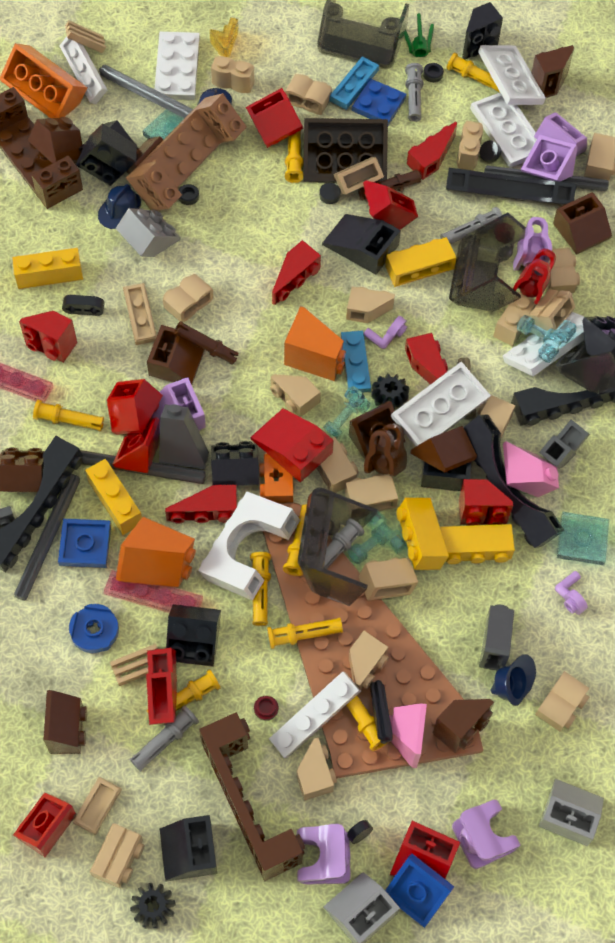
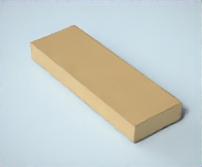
[123,283,157,345]

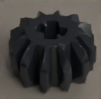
[371,373,410,410]
[130,883,176,930]

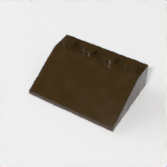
[303,118,388,183]

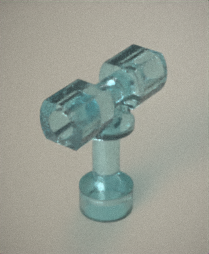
[517,315,576,363]
[323,386,371,439]
[348,508,407,564]

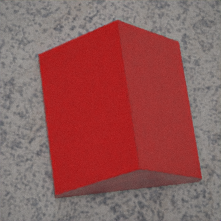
[112,417,160,473]
[13,792,77,858]

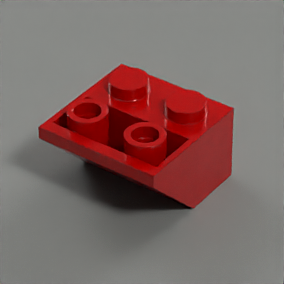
[246,88,304,148]
[363,180,418,230]
[19,311,78,363]
[107,379,163,435]
[459,479,513,526]
[390,820,460,879]

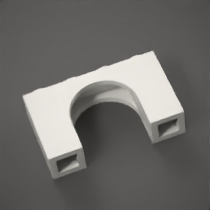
[198,492,300,600]

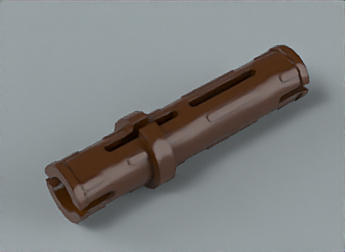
[358,169,421,201]
[174,321,239,365]

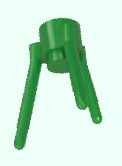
[399,13,434,57]

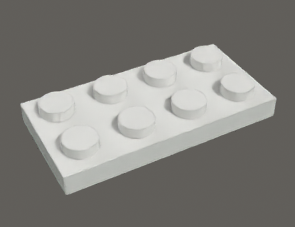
[154,31,200,100]
[478,45,546,105]
[470,93,537,168]
[503,312,585,376]
[391,361,491,446]

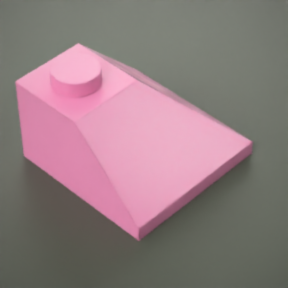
[503,441,559,497]
[389,703,427,768]

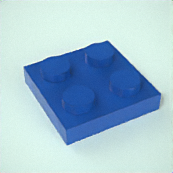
[352,78,406,126]
[58,519,111,568]
[385,853,454,928]

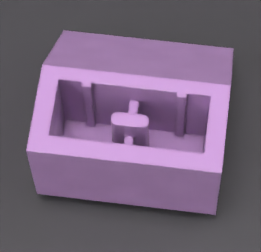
[534,112,587,156]
[152,377,206,435]

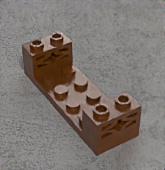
[0,87,83,209]
[199,712,305,882]

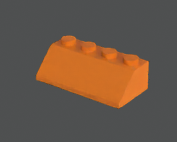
[0,43,88,118]

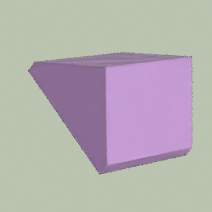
[521,135,577,181]

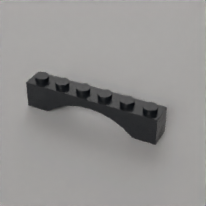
[446,168,576,205]
[511,371,615,426]
[463,414,565,548]
[0,435,83,573]

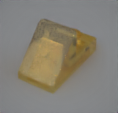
[210,17,239,58]

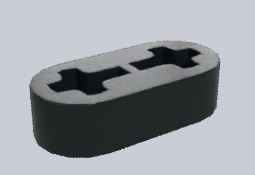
[62,295,105,316]

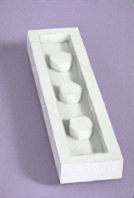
[59,37,108,104]
[269,672,361,758]

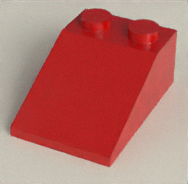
[250,408,334,483]

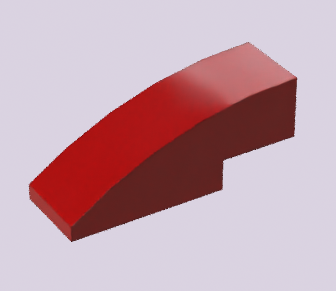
[146,648,177,725]

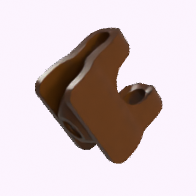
[364,423,407,476]

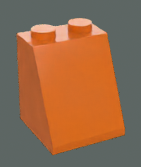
[284,306,346,381]
[116,517,196,587]

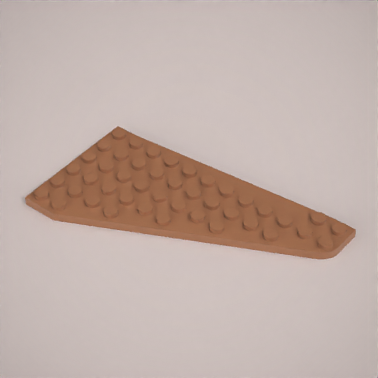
[262,502,483,779]

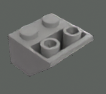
[116,208,181,257]
[539,779,604,847]
[323,872,400,943]

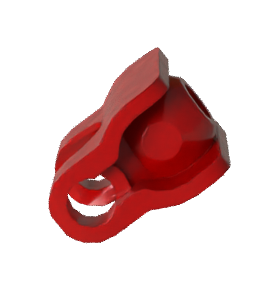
[511,248,556,305]

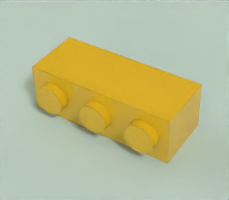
[385,237,457,287]
[12,248,83,289]
[85,459,142,535]
[396,498,449,570]
[440,524,515,564]

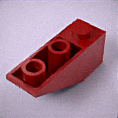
[407,121,458,180]
[272,240,321,305]
[405,333,448,385]
[165,485,237,524]

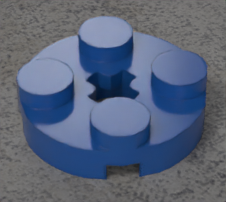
[69,604,119,653]

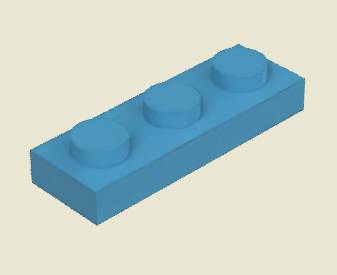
[329,56,379,110]
[341,330,371,394]

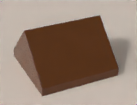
[349,401,406,460]
[410,426,477,472]

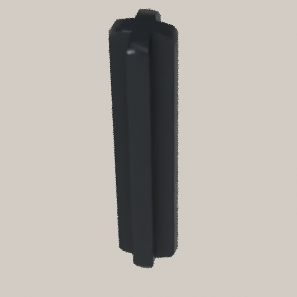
[369,680,393,744]

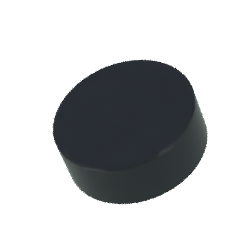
[423,63,444,83]
[479,140,501,163]
[319,183,341,204]
[179,184,199,205]
[347,820,373,844]

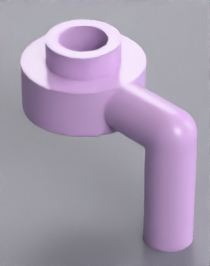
[363,315,408,349]
[555,571,588,615]

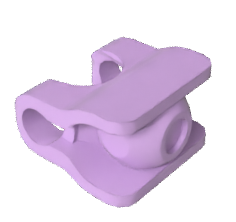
[513,217,552,271]
[452,800,521,869]
[297,824,351,884]

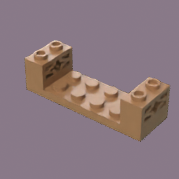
[126,93,247,210]

